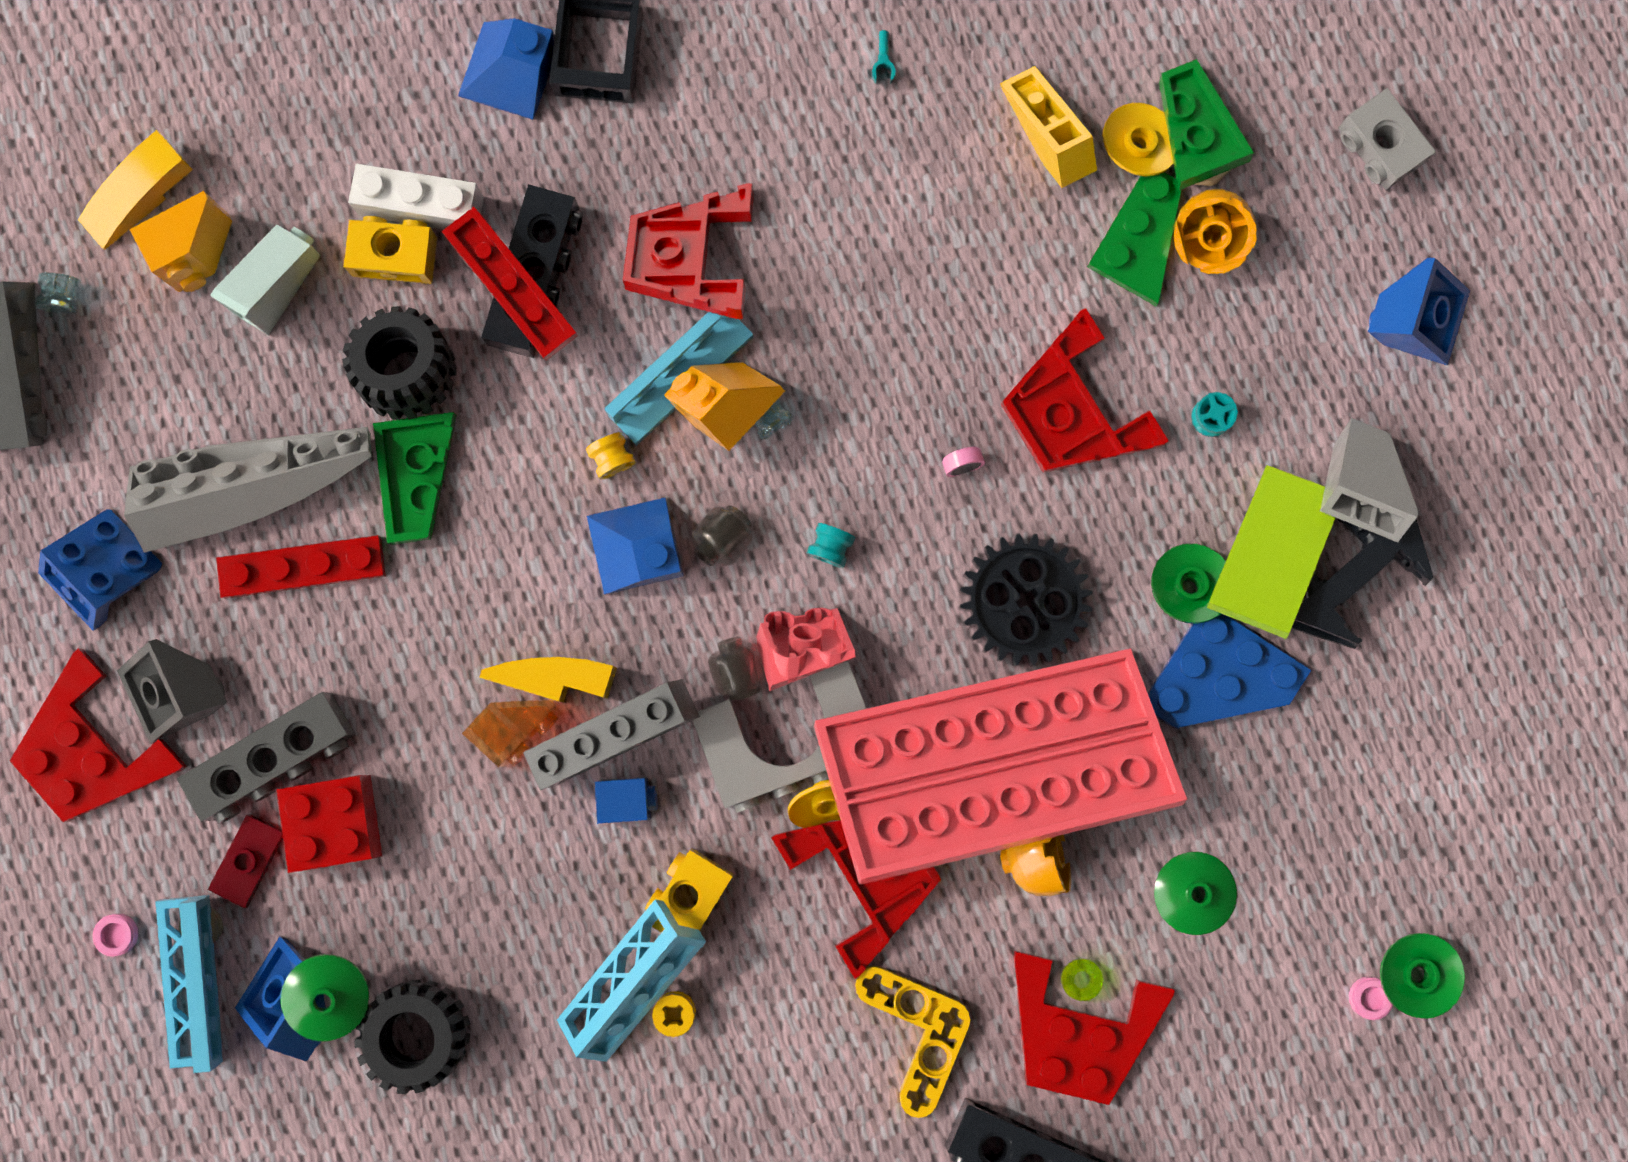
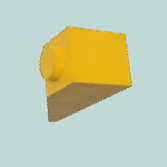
[1000,66,1097,188]

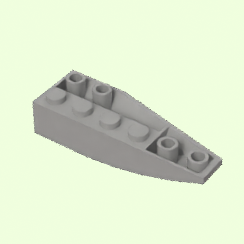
[124,427,372,553]

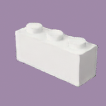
[348,164,484,230]

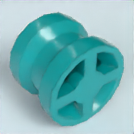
[1191,392,1238,437]
[806,523,856,568]

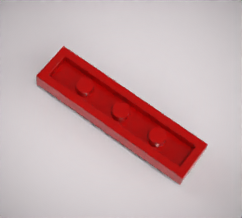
[442,207,578,361]
[216,535,386,599]

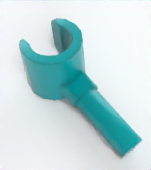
[871,30,896,84]

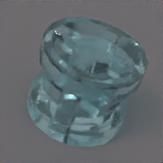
[35,272,81,314]
[755,397,794,440]

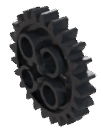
[958,533,1093,667]

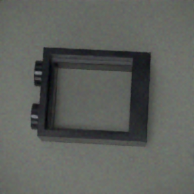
[549,0,643,104]

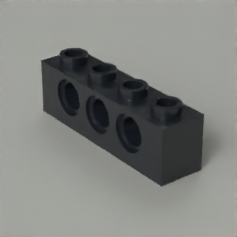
[481,184,583,358]
[945,1098,1107,1162]

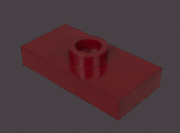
[207,814,283,908]

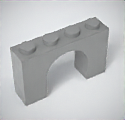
[693,661,866,813]

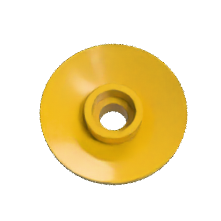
[1103,103,1174,176]
[787,780,841,828]

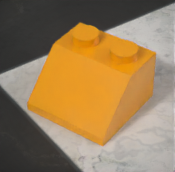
[129,191,232,292]
[664,362,785,451]

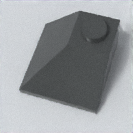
[117,639,227,744]

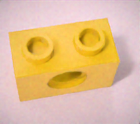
[343,216,437,284]
[645,848,734,933]

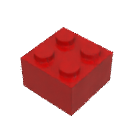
[276,775,383,873]

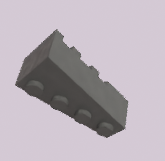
[0,281,48,450]

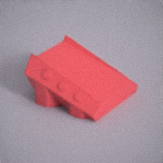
[756,608,855,692]

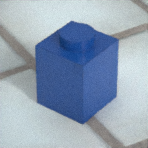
[595,778,658,824]

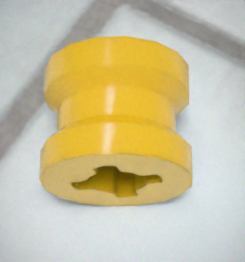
[586,432,636,480]
[652,991,696,1037]

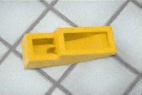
[78,130,193,250]
[479,657,617,703]

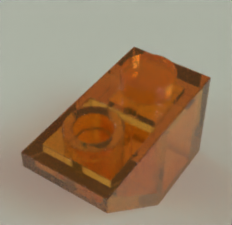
[462,700,561,767]

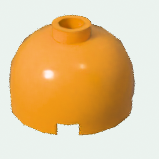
[1174,189,1257,274]
[1000,835,1072,896]

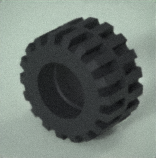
[342,306,457,420]
[354,979,471,1094]

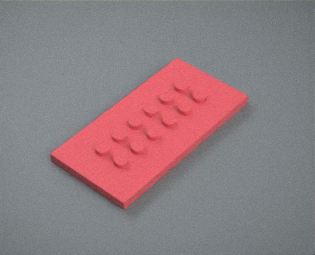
[814,648,1187,885]

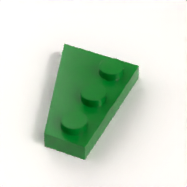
[1159,59,1254,190]
[1087,172,1181,307]
[373,412,457,545]

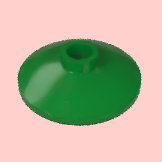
[1151,544,1226,624]
[1154,852,1237,935]
[1380,933,1465,1019]
[281,954,369,1041]

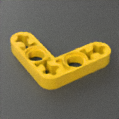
[855,965,970,1118]

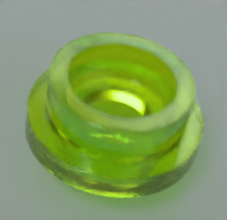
[1061,958,1103,1001]

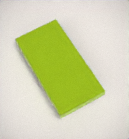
[1207,465,1336,639]

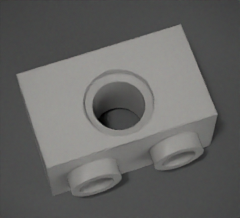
[1338,88,1436,190]

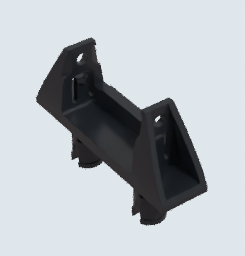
[1292,519,1434,649]

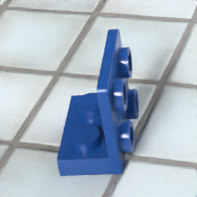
[38,509,162,631]

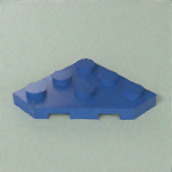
[1148,614,1311,728]

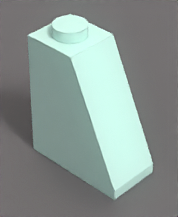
[210,224,320,335]

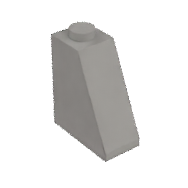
[1320,418,1418,542]

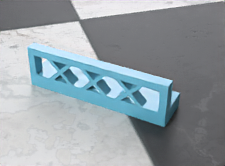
[604,312,754,446]
[155,895,223,1073]
[557,899,706,1062]

